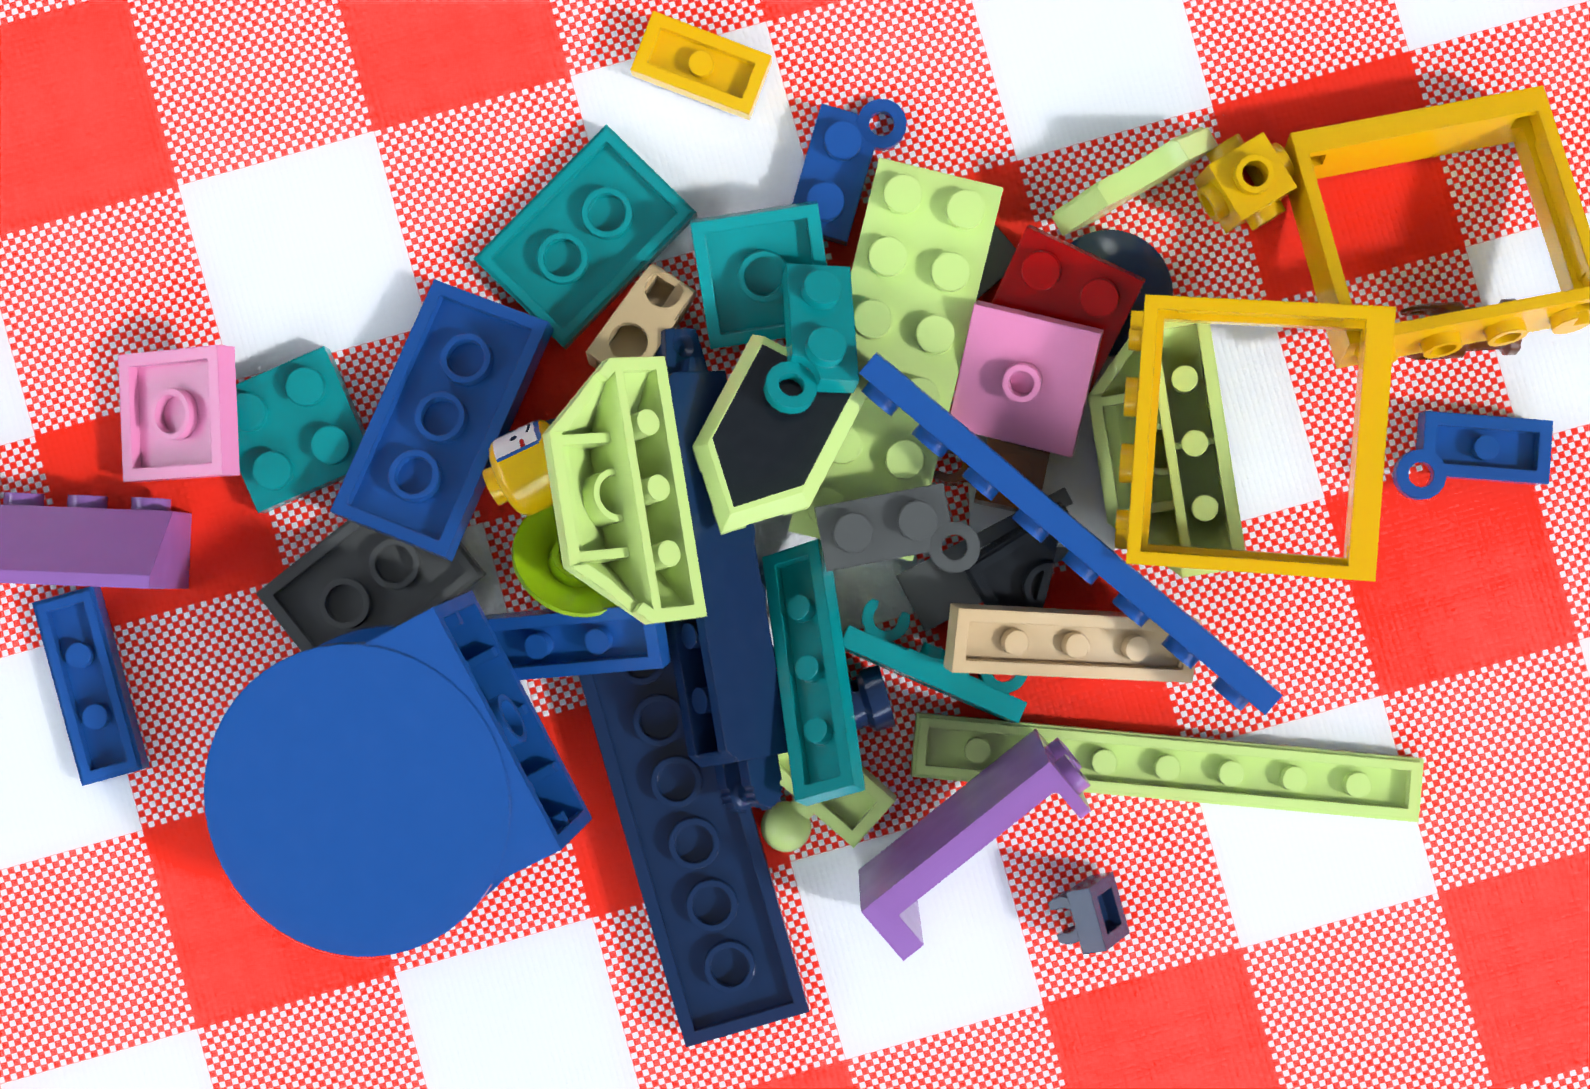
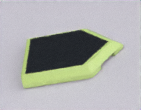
[692,334,867,535]

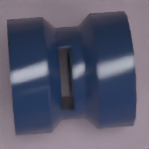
[849,665,896,731]

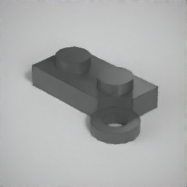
[814,483,980,573]

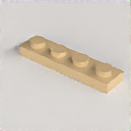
[943,603,1201,683]

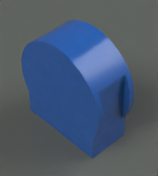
[204,590,593,957]

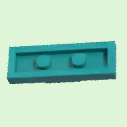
[843,598,1027,723]

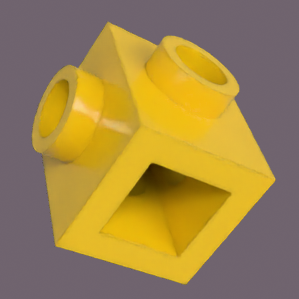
[1194,132,1297,234]

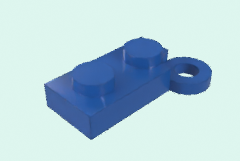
[792,99,907,246]
[1392,411,1553,500]

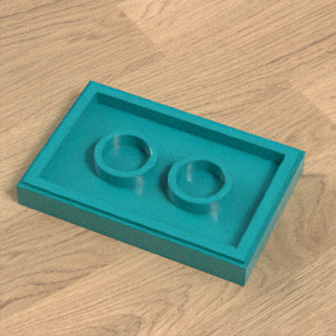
[473,124,697,350]

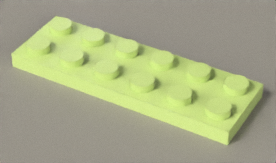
[788,157,1003,562]

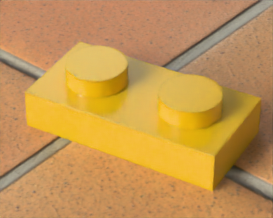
[630,11,772,121]

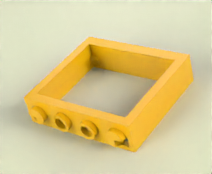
[1284,85,1590,369]
[1114,294,1396,582]

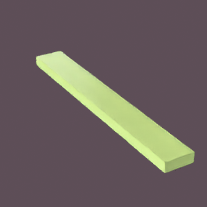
[910,712,1424,822]

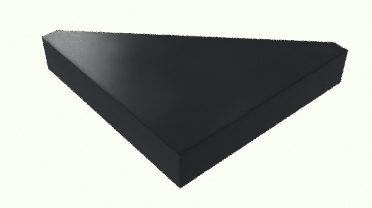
[963,501,1069,608]

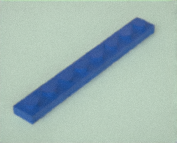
[859,352,1283,715]

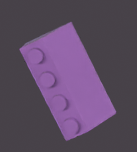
[0,492,192,589]

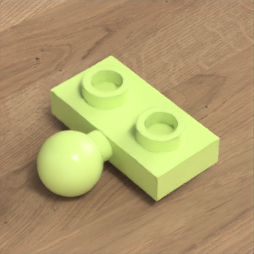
[761,753,897,852]

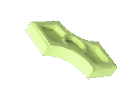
[1052,127,1218,236]

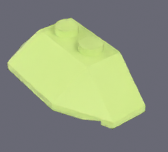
[1088,322,1245,578]
[542,356,707,625]

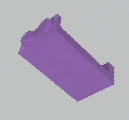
[858,729,1092,961]

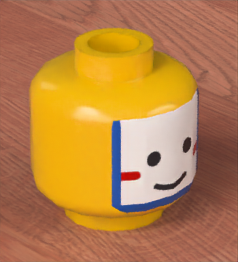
[482,419,553,516]

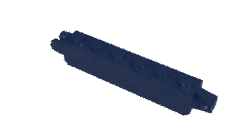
[654,328,788,814]

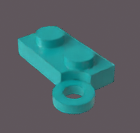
[763,263,859,414]

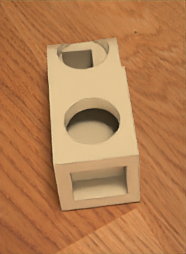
[586,263,697,369]

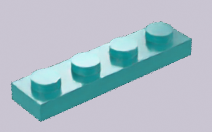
[762,539,866,806]

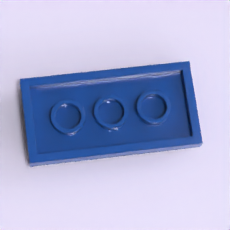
[330,279,554,562]

